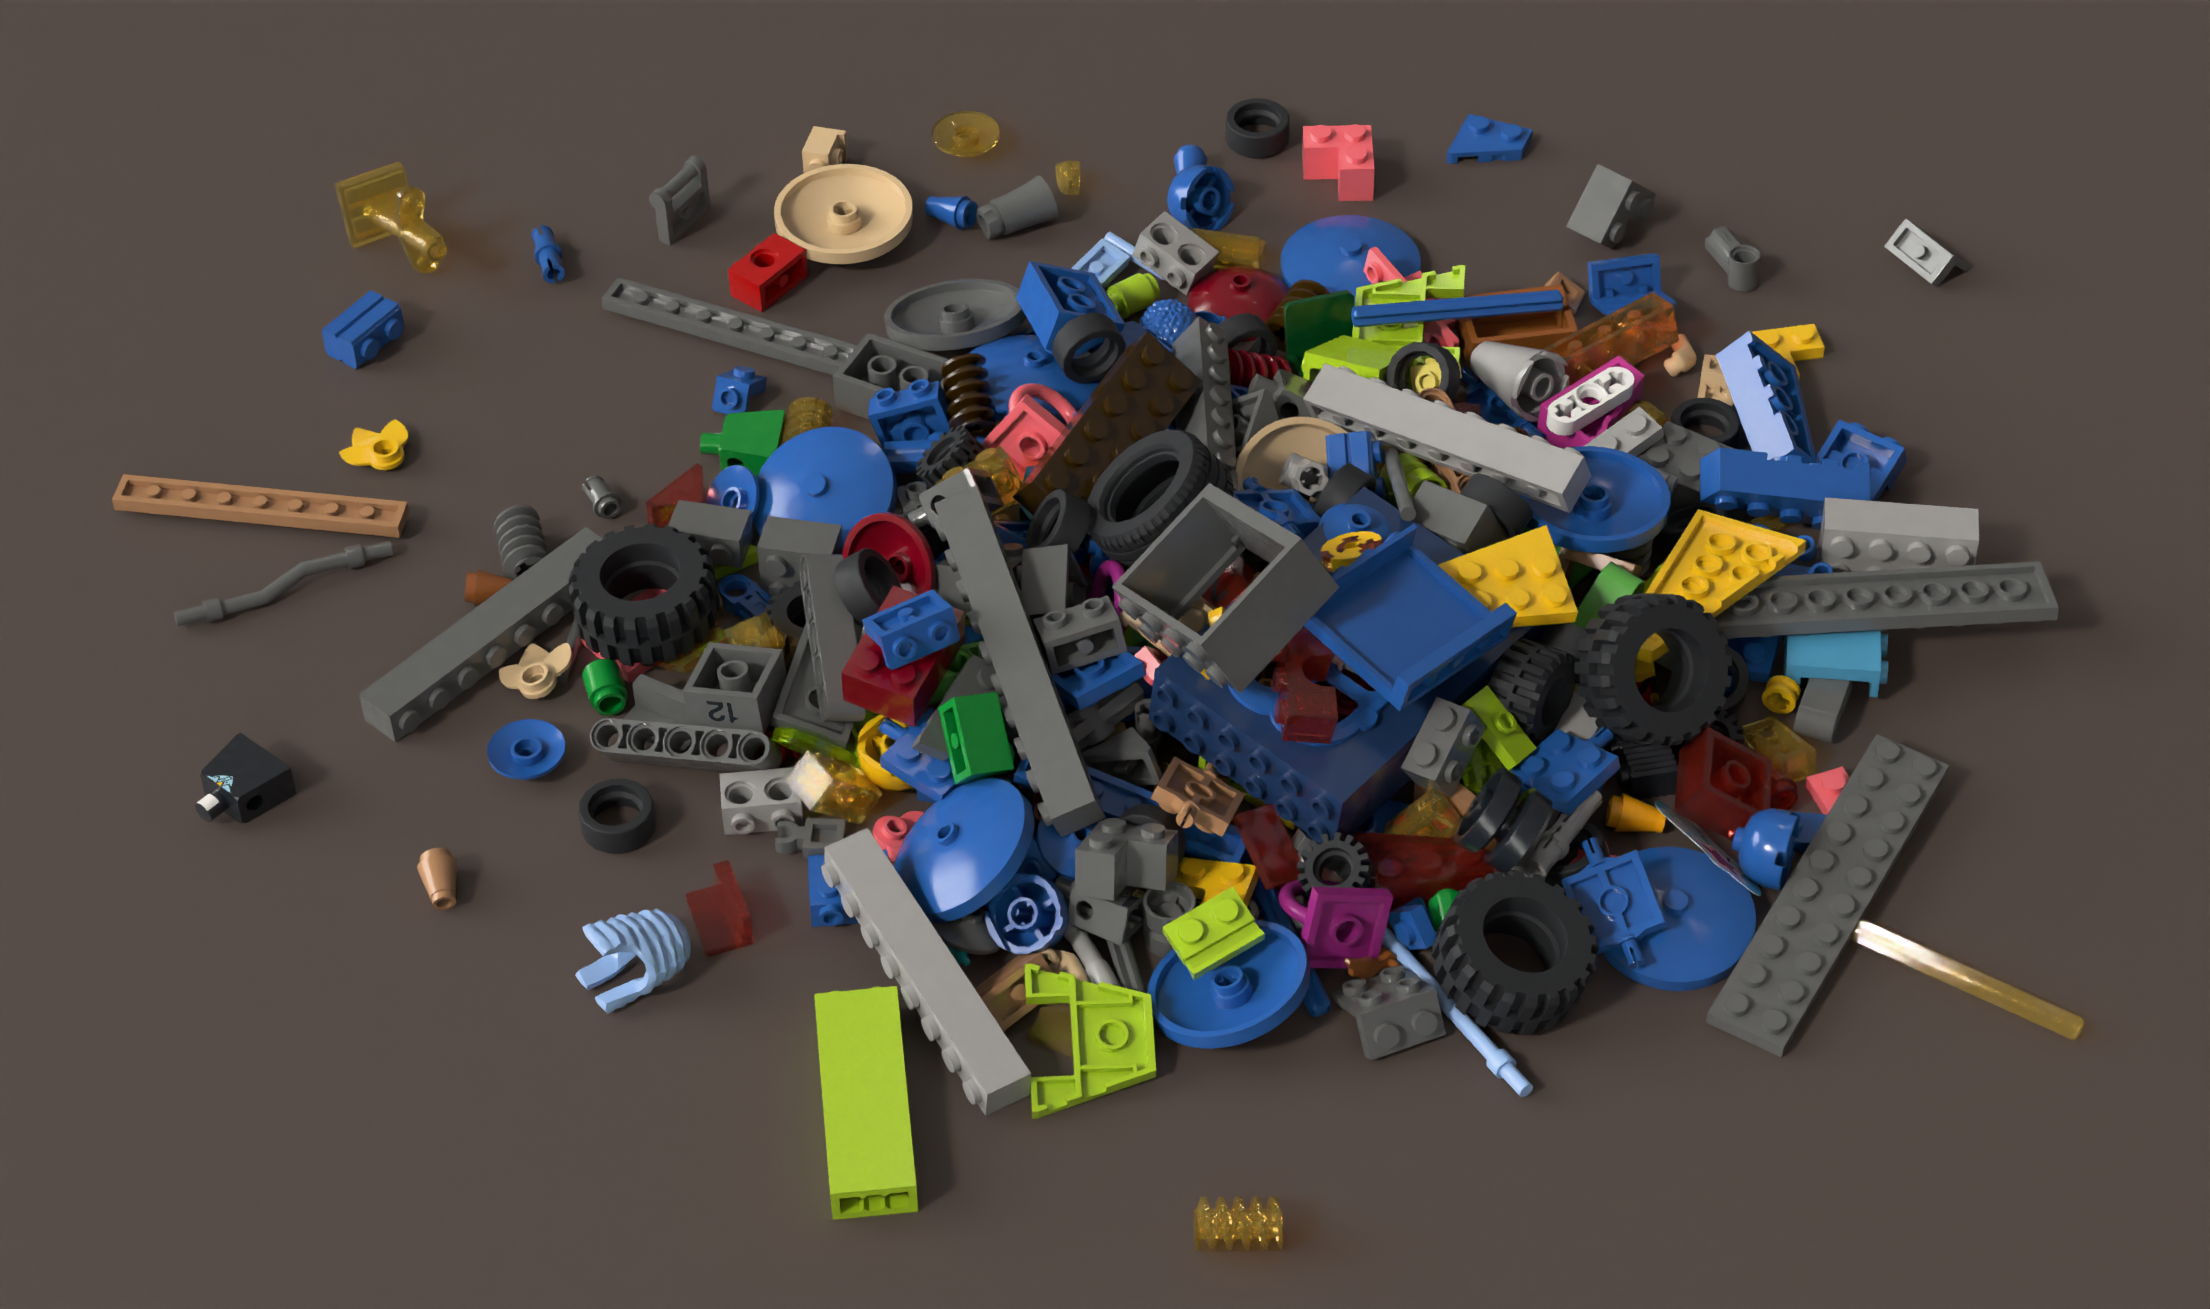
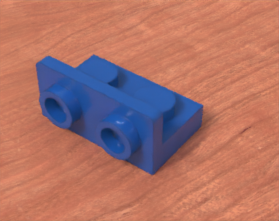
[862,589,960,670]

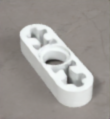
[1546,367,1634,436]

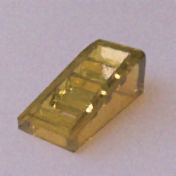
[1743,716,1817,786]

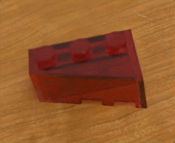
[1354,832,1493,911]

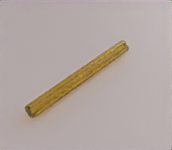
[1852,919,2084,1040]

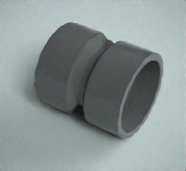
[1143,881,1196,957]

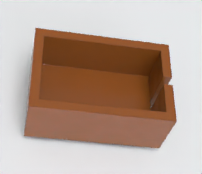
[1455,284,1578,371]

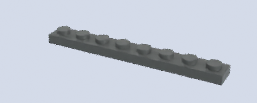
[601,277,857,375]

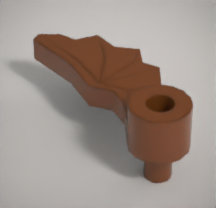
[1344,947,1401,979]

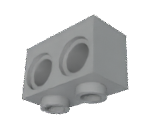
[1132,211,1219,296]
[720,767,804,835]

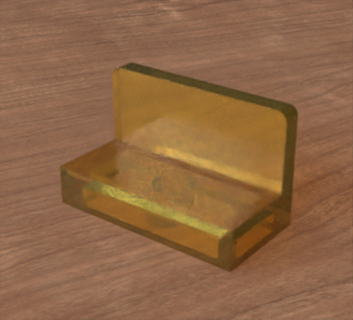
[1192,228,1266,268]

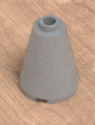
[1470,341,1569,422]

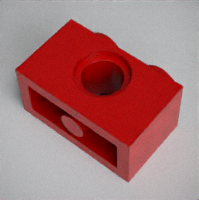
[728,233,808,312]

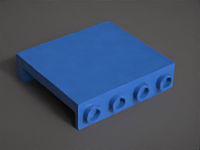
[1304,524,1517,711]

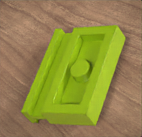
[1163,886,1265,980]

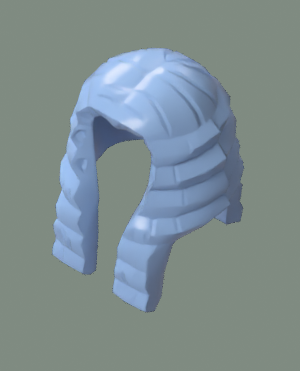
[575,908,691,1014]

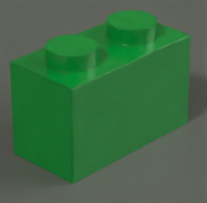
[938,692,1014,785]

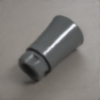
[976,175,1058,239]

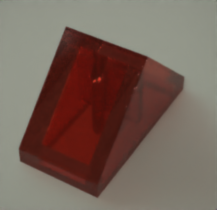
[645,463,706,528]

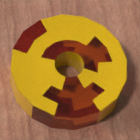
[1320,531,1383,573]

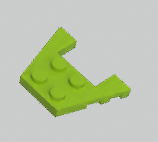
[1352,265,1466,366]
[1024,963,1156,1119]

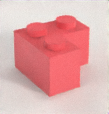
[1302,124,1374,201]

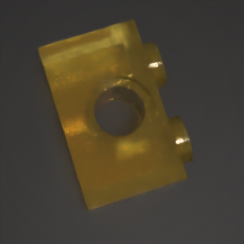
[785,750,883,824]

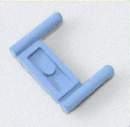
[1071,231,1165,289]

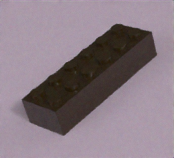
[1013,331,1202,534]

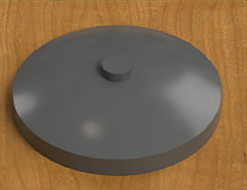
[884,279,1026,351]

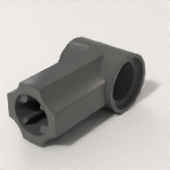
[1705,226,1760,292]

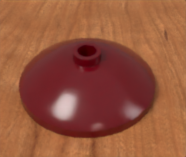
[1187,265,1289,342]
[842,512,936,595]

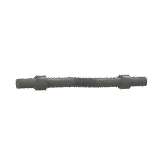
[174,541,393,626]

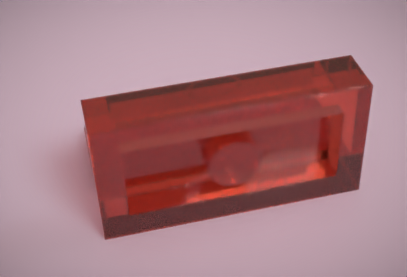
[686,860,754,956]

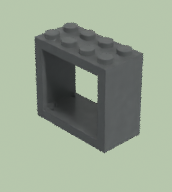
[1112,483,1339,693]

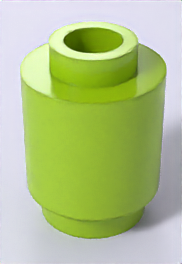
[1107,273,1160,319]

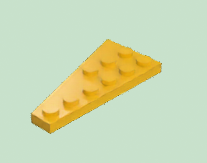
[1636,509,1806,663]
[1438,525,1578,628]

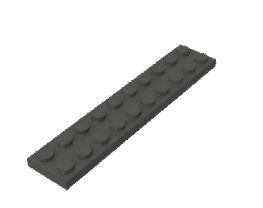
[1715,561,2059,640]
[1706,734,1950,1058]

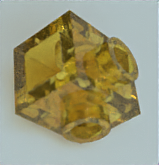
[724,612,785,655]

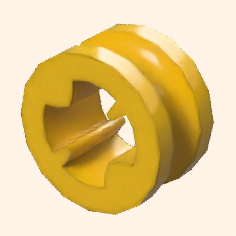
[1762,675,1801,714]

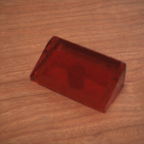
[1233,804,1301,890]

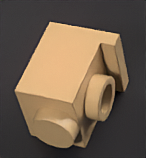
[802,126,848,173]

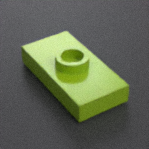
[1461,685,1536,770]

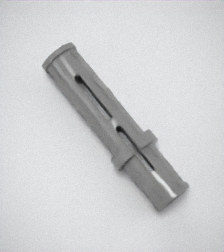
[1523,790,1602,878]

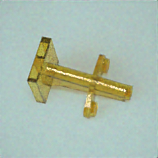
[334,161,447,273]

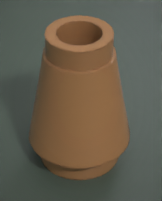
[417,848,457,910]

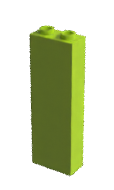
[814,986,919,1220]

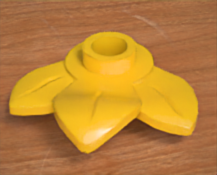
[339,419,409,471]

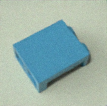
[1783,630,1888,698]

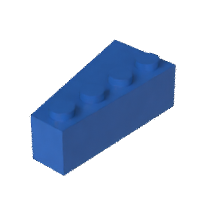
[1700,447,1870,530]

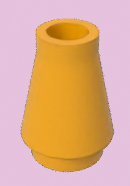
[1605,793,1666,833]

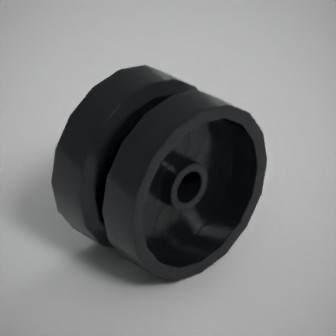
[1454,767,1553,873]

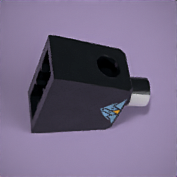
[195,732,297,823]

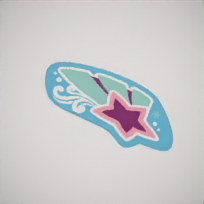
[1655,800,1761,896]

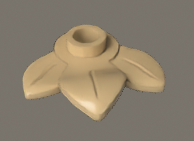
[499,643,573,699]

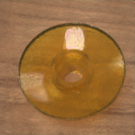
[932,111,1000,157]

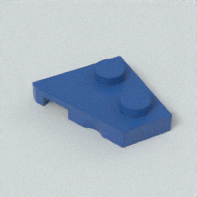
[1446,114,1533,164]

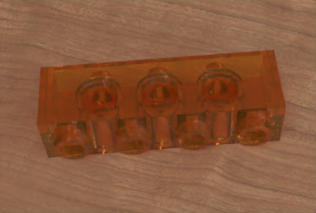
[1541,292,1679,387]

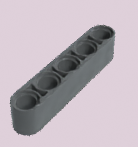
[800,554,866,722]
[1793,678,1855,743]
[590,718,782,772]

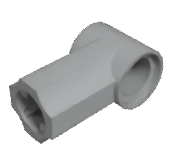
[1279,452,1329,498]

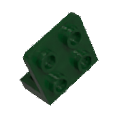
[1283,290,1354,378]

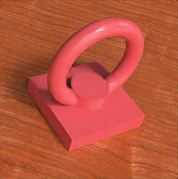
[982,383,1076,480]

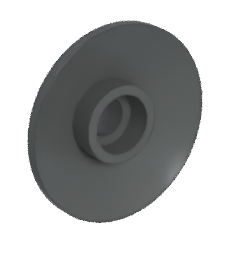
[931,907,1002,955]

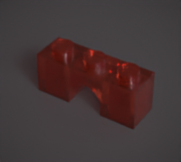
[1271,626,1338,744]

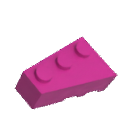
[1537,356,1644,449]

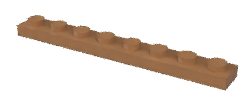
[112,474,410,538]

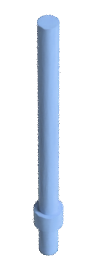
[1382,926,1533,1097]

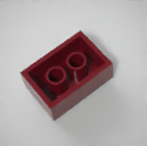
[841,585,965,727]

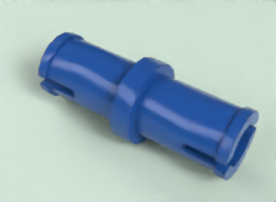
[531,225,565,284]

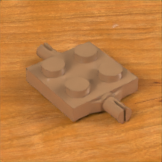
[1150,756,1245,837]

